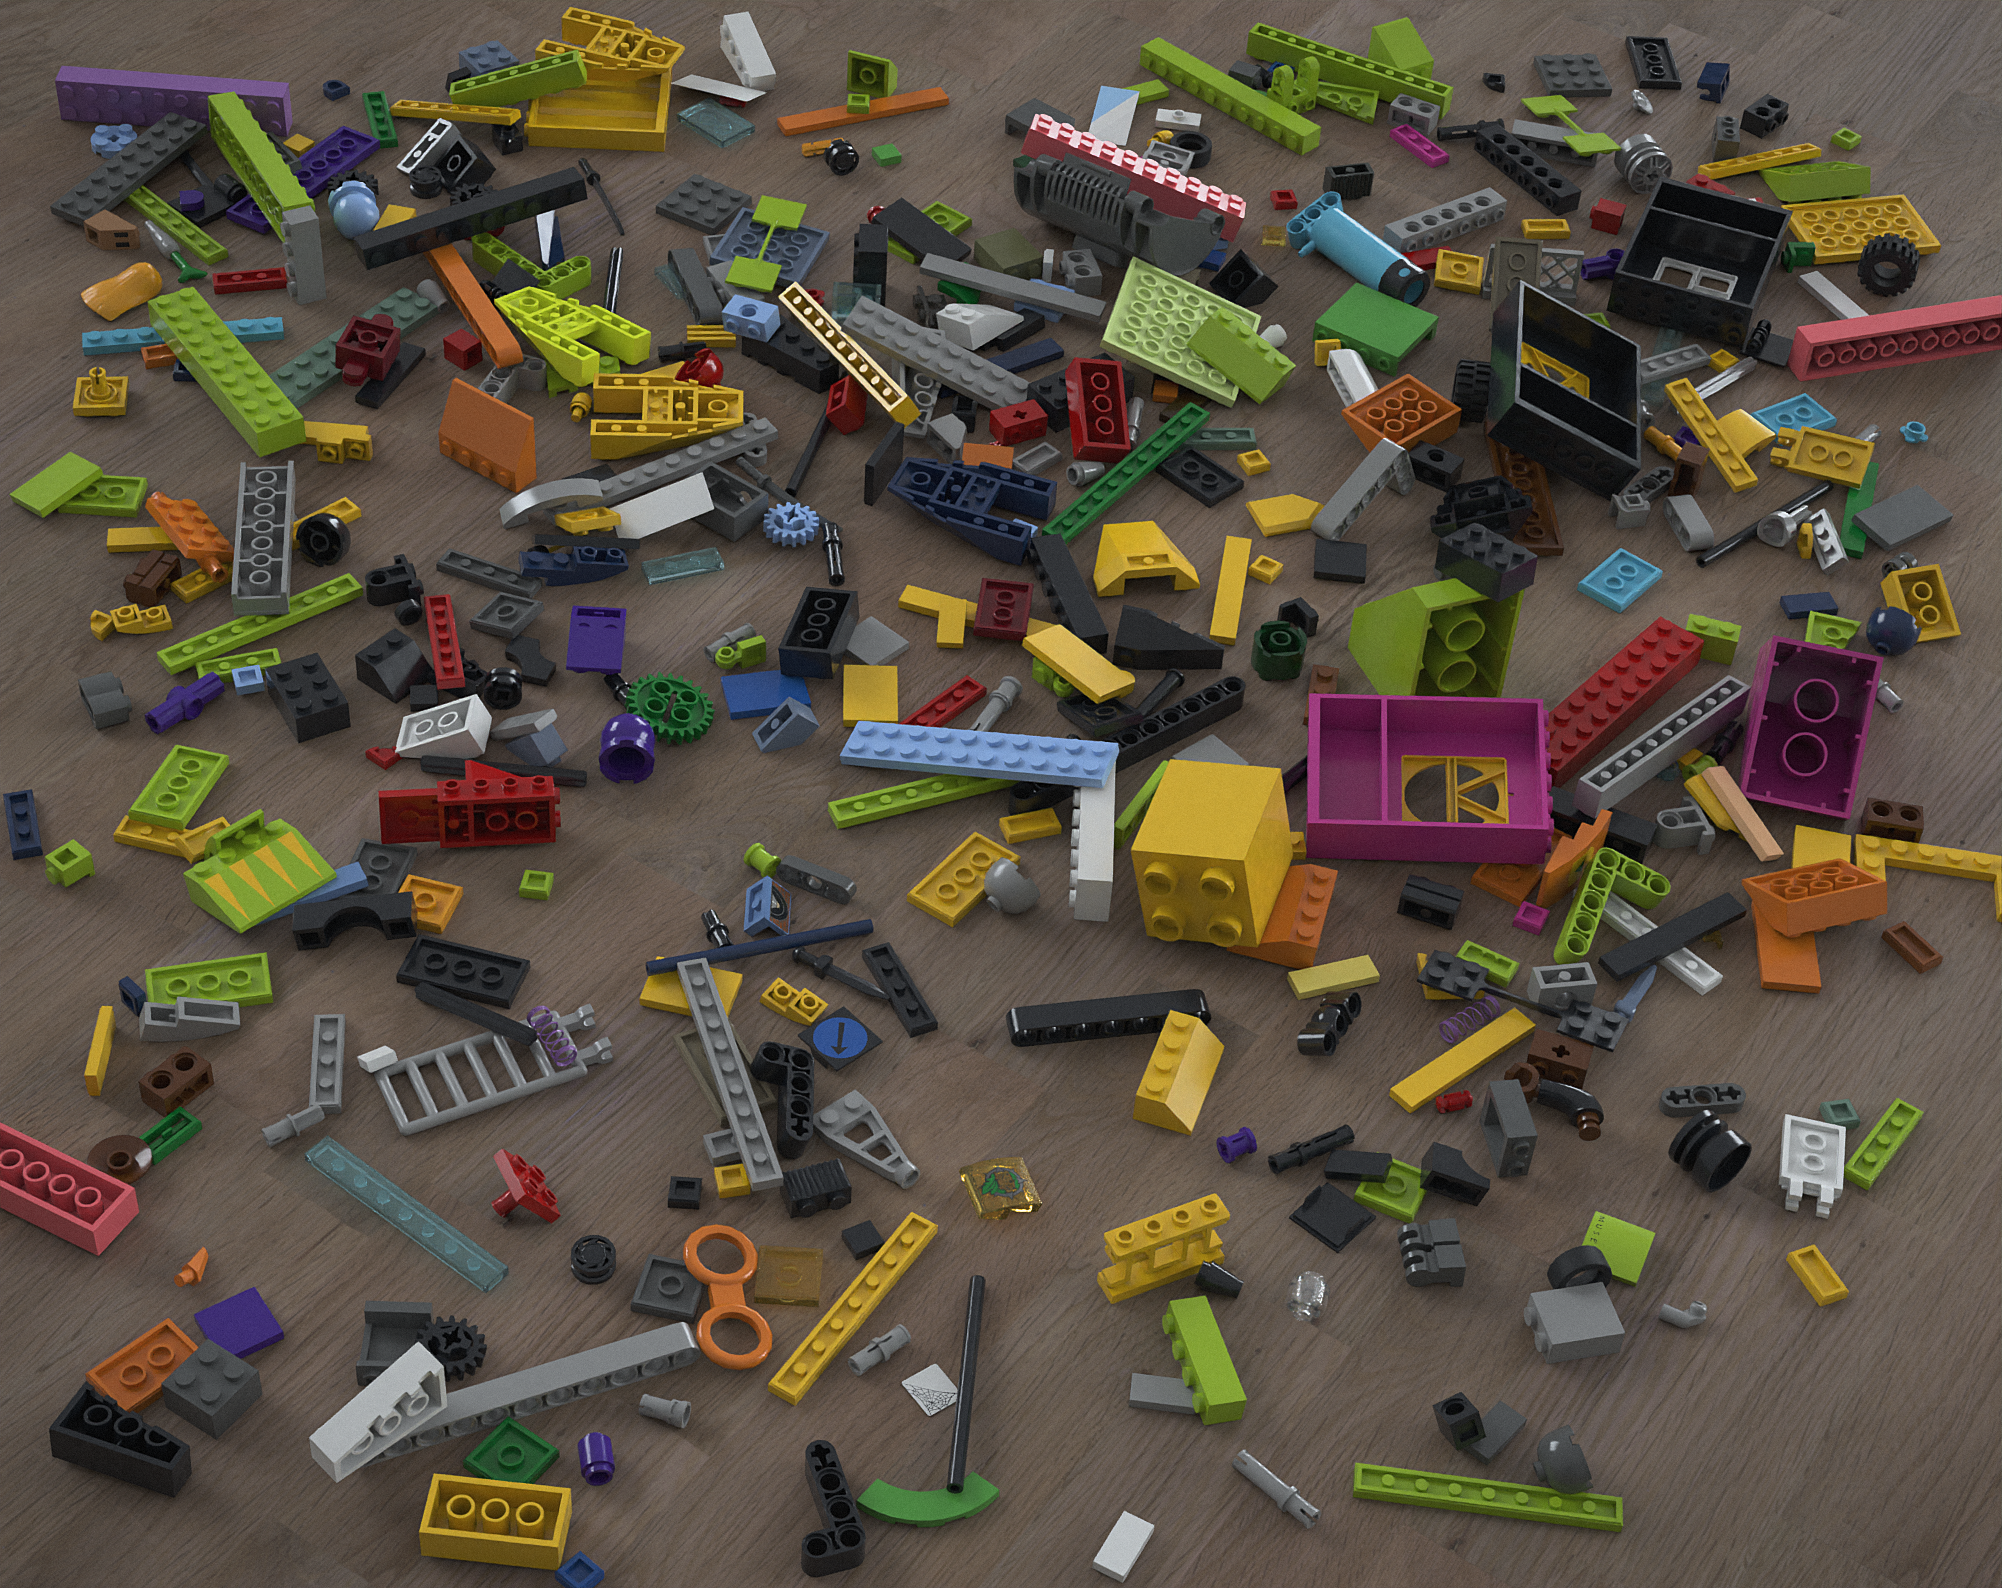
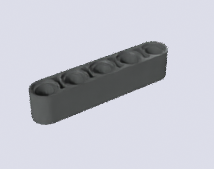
[667,248,723,325]

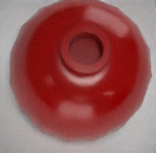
[675,348,724,388]

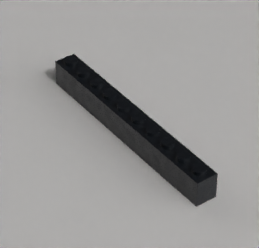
[353,167,588,270]

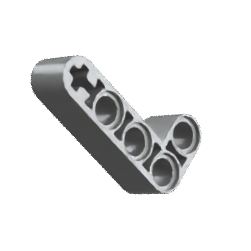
[478,354,547,404]

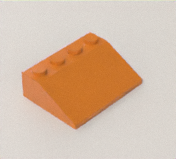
[1341,374,1462,453]
[438,378,537,493]
[1742,858,1888,937]
[1226,864,1338,970]

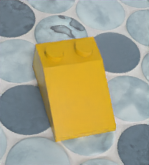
[1880,564,1961,643]

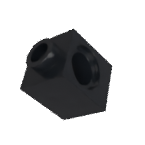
[1432,1392,1486,1451]

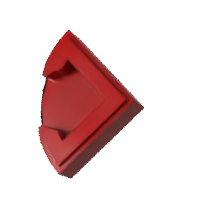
[365,746,404,770]

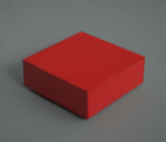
[1270,189,1298,210]

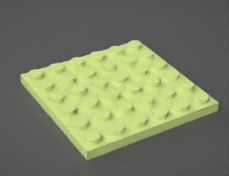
[1099,256,1261,408]

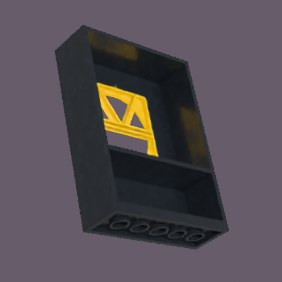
[1486,280,1641,502]

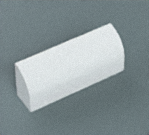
[1327,349,1379,408]

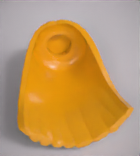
[81,262,163,321]

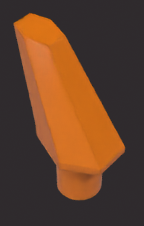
[174,1247,209,1287]

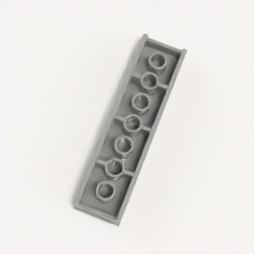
[231,461,296,616]

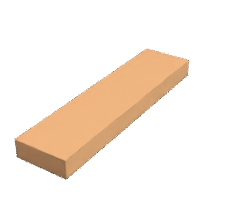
[1701,766,1784,862]

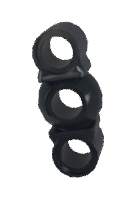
[1297,991,1362,1056]

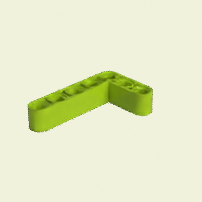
[471,233,592,300]
[1553,847,1671,965]

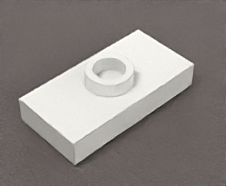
[1155,109,1201,132]

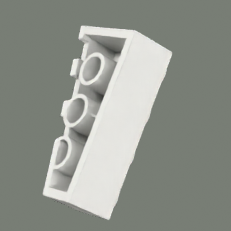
[309,1341,448,1483]

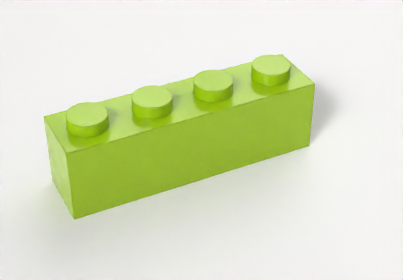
[1162,1296,1247,1425]

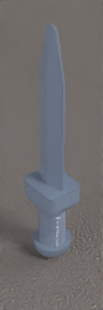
[1613,965,1657,1023]

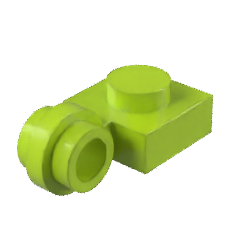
[715,635,766,669]
[1032,656,1075,698]

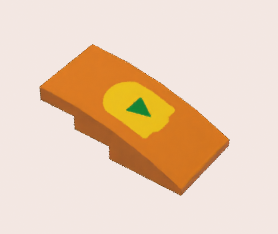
[1536,809,1613,909]

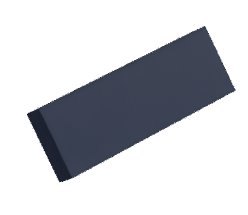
[3,789,43,860]

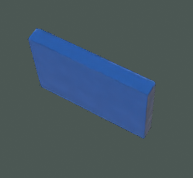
[721,670,811,720]

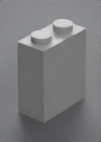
[1524,1282,1625,1364]

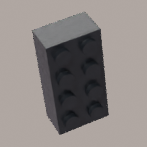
[1027,352,1135,433]
[778,587,860,680]

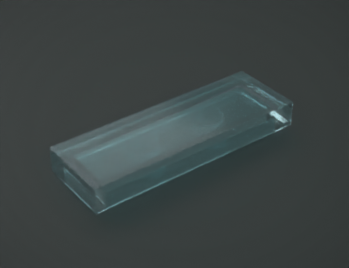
[641,547,724,585]

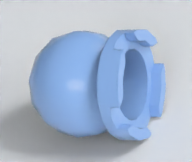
[328,181,380,240]

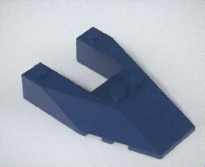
[887,457,1057,566]

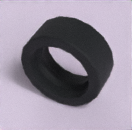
[1170,131,1212,169]
[1547,1245,1612,1290]

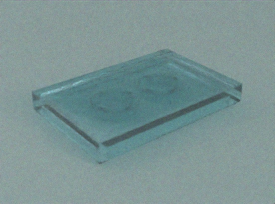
[677,97,755,148]

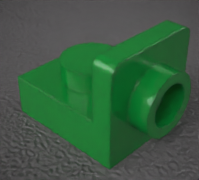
[1781,242,1816,273]

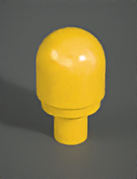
[1147,130,1173,147]
[570,392,592,423]

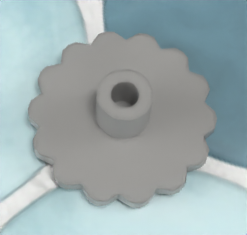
[1631,89,1653,115]

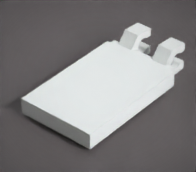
[1778,1114,1846,1219]

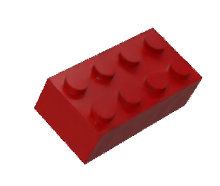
[1065,357,1131,463]

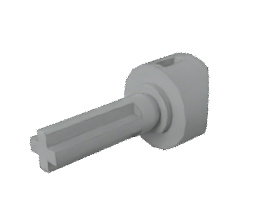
[1757,505,1812,547]

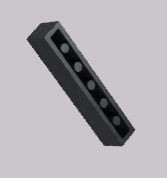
[1027,533,1109,654]

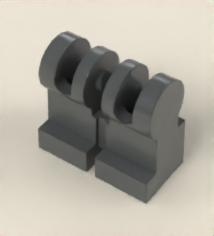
[1397,1218,1466,1287]

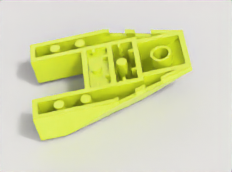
[494,286,651,387]

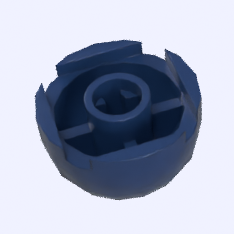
[1866,606,1921,656]

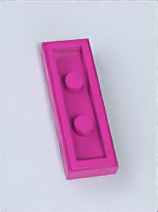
[1389,124,1450,168]

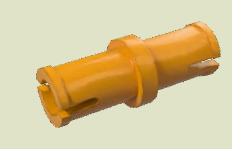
[1643,426,1682,462]

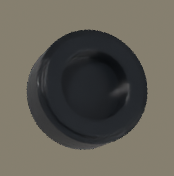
[394,599,423,626]

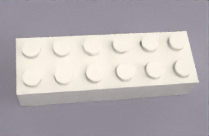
[1069,761,1116,922]

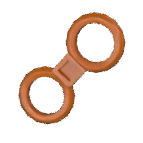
[683,1224,773,1370]

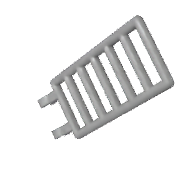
[374,1004,613,1136]

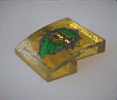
[959,1157,1043,1220]

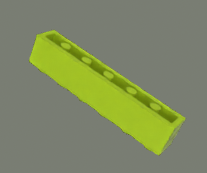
[449,49,587,107]

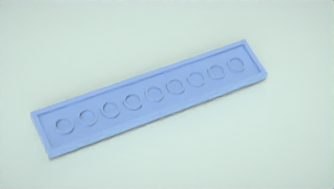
[840,721,1119,788]

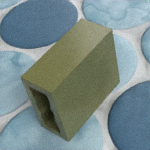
[973,228,1043,280]

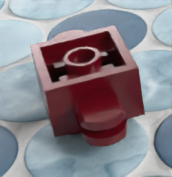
[335,314,401,387]

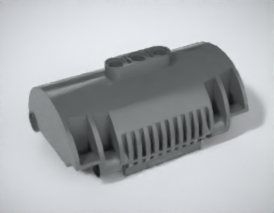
[1013,153,1225,276]

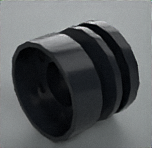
[1668,1109,1752,1193]

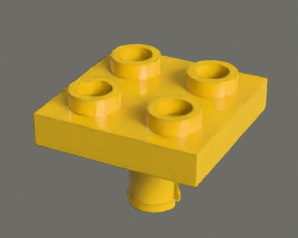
[73,367,129,417]

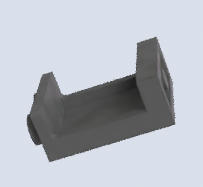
[1005,98,1075,135]
[356,1301,434,1386]

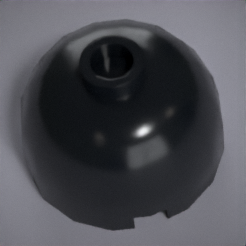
[296,513,351,567]

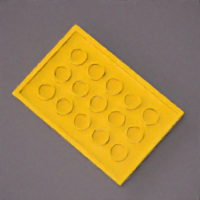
[1781,194,1941,265]

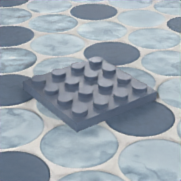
[709,207,830,288]

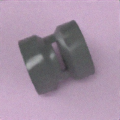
[1881,552,1918,578]

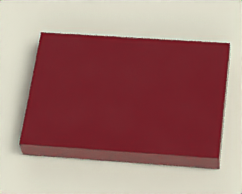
[973,578,1034,641]

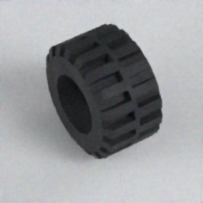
[1857,233,1920,297]
[1451,359,1490,423]

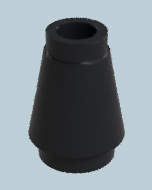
[1194,1261,1244,1299]

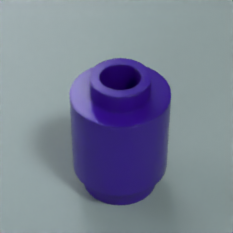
[577,1432,615,1486]

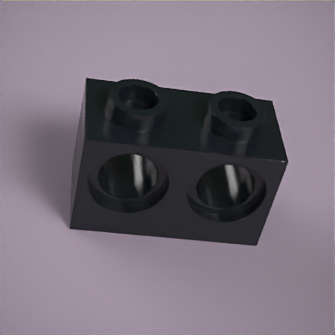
[1740,94,1789,139]

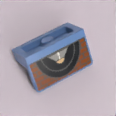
[744,876,791,937]

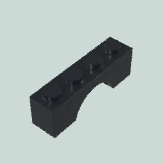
[292,891,418,951]

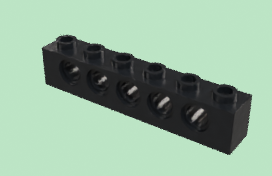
[1474,124,1582,216]

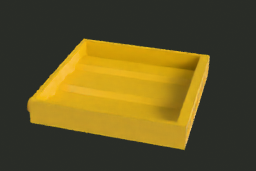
[524,68,672,152]

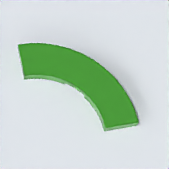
[856,1472,999,1527]

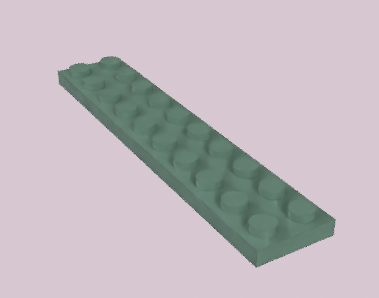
[269,287,440,409]

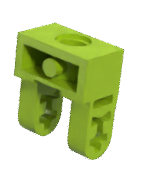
[1266,56,1320,114]

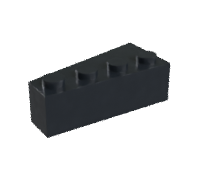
[742,314,839,394]
[49,1381,192,1498]

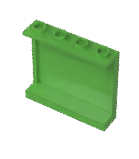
[1312,283,1439,377]

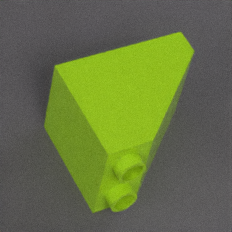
[1348,578,1525,698]

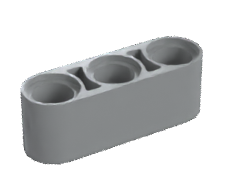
[1663,495,1714,551]

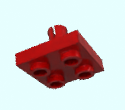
[491,1149,561,1224]

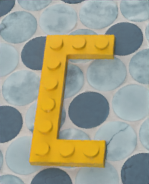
[1853,834,2002,922]

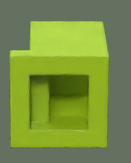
[45,839,95,888]

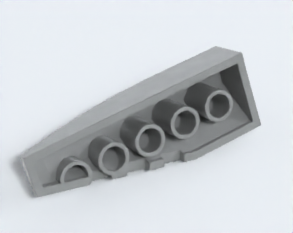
[892,327,946,439]

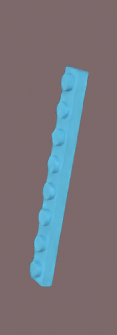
[82,317,284,356]

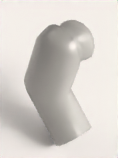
[1658,1301,1707,1328]

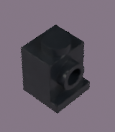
[492,122,523,156]

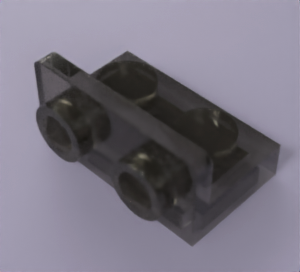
[913,285,947,330]

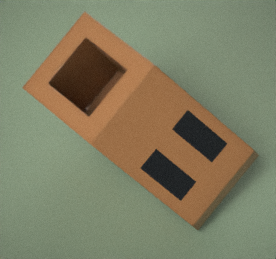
[83,210,141,250]

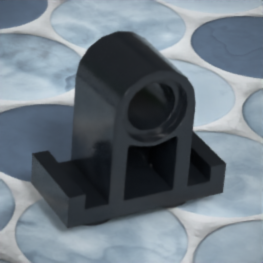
[365,554,424,606]

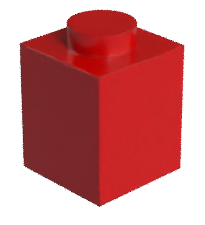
[1589,198,1627,235]
[443,328,483,371]

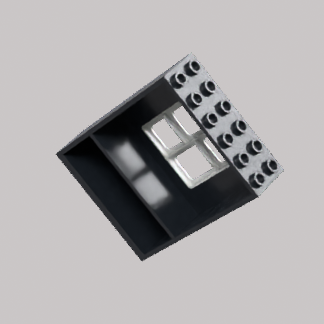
[1606,176,1793,348]

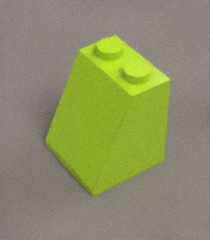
[1368,17,1434,79]

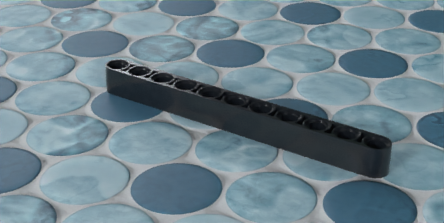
[1008,676,1246,816]

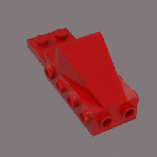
[378,760,561,848]

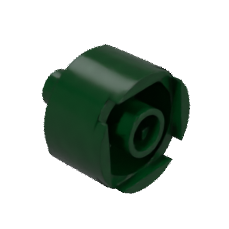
[1251,621,1307,681]

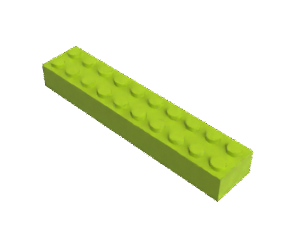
[207,91,315,243]
[147,287,306,457]

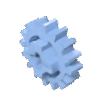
[763,502,819,547]

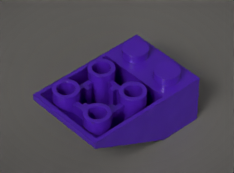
[566,605,627,675]

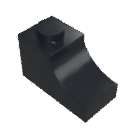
[1420,1142,1490,1206]

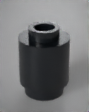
[213,173,248,204]

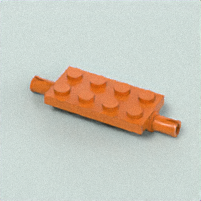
[145,492,234,583]

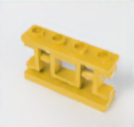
[1097,1193,1230,1304]

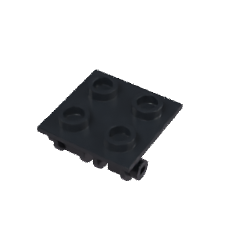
[479,259,540,312]
[1739,319,1793,368]

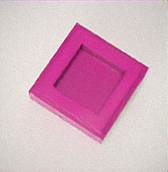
[1512,901,1550,936]

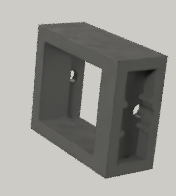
[1479,1079,1538,1177]

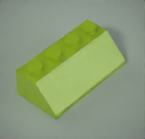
[1186,306,1296,404]

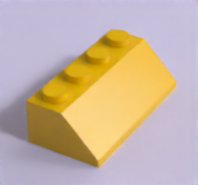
[1133,1010,1224,1136]

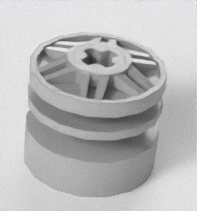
[1614,134,1673,194]

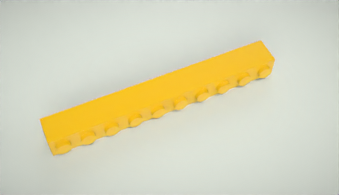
[778,281,922,428]

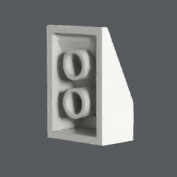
[936,303,1024,350]
[395,694,492,759]

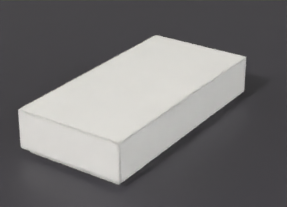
[1092,1511,1154,1583]

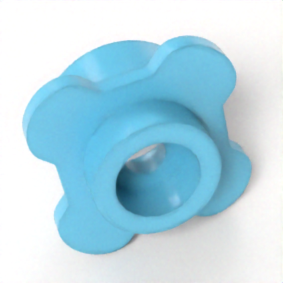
[1900,421,1928,443]

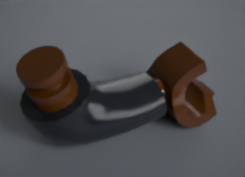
[1504,1062,1604,1141]

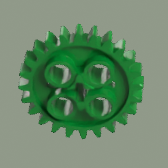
[624,672,715,745]

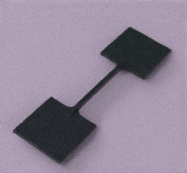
[1416,950,1629,1053]

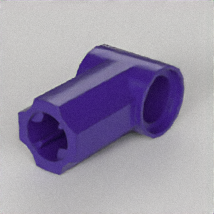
[1580,248,1625,280]

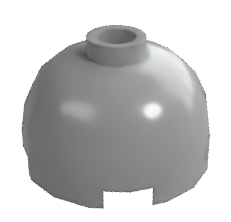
[984,857,1041,914]

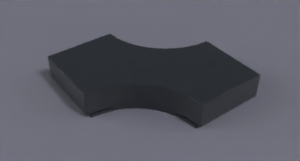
[505,635,556,687]

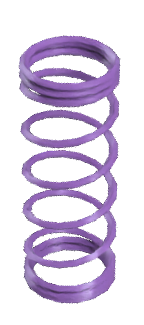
[1439,995,1501,1043]
[527,1005,577,1066]

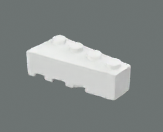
[720,12,776,91]

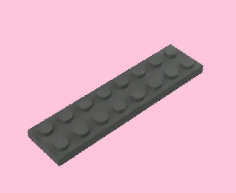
[50,112,208,226]

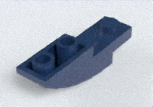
[518,546,629,586]

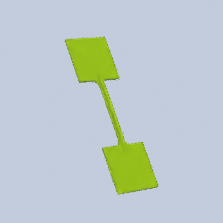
[1521,95,1621,157]
[725,195,807,293]

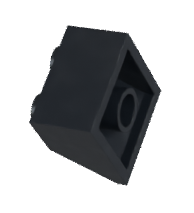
[433,134,496,194]
[1209,249,1279,308]
[355,628,433,704]

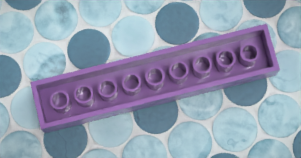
[55,66,293,137]

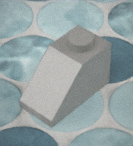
[927,413,967,464]

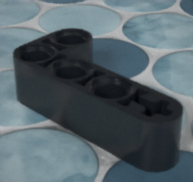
[750,1041,814,1159]
[801,1440,866,1577]

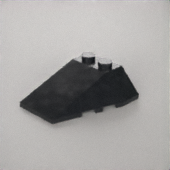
[1430,475,1533,540]

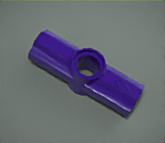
[145,672,225,735]

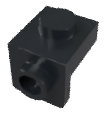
[1277,597,1319,638]

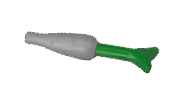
[144,220,208,283]

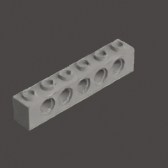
[1383,187,1507,253]

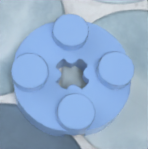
[91,124,137,159]

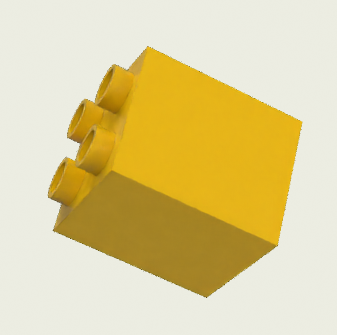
[1131,759,1294,947]

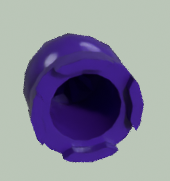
[598,713,656,784]

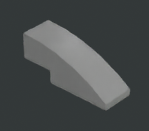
[139,997,240,1042]

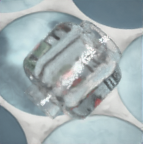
[1285,1271,1330,1322]

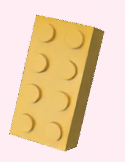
[419,1473,572,1570]

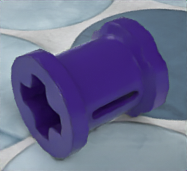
[1216,1127,1257,1163]

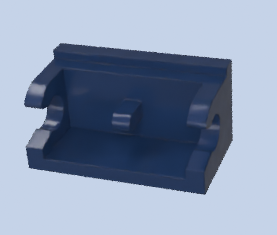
[1697,62,1730,103]

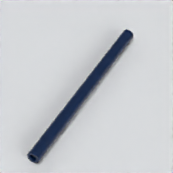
[645,919,874,976]

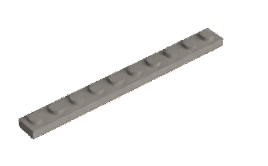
[543,417,778,527]
[677,958,784,1191]

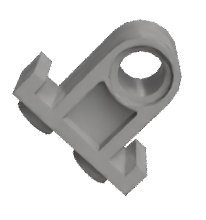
[1653,796,1715,855]

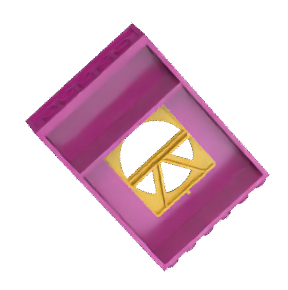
[1306,693,1554,864]

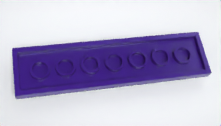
[226,126,380,234]

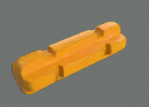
[801,138,844,157]

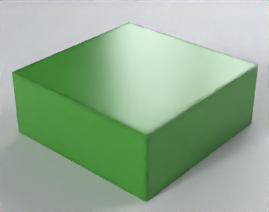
[872,143,902,167]

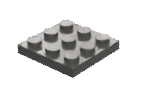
[1533,53,1612,98]
[656,174,752,235]

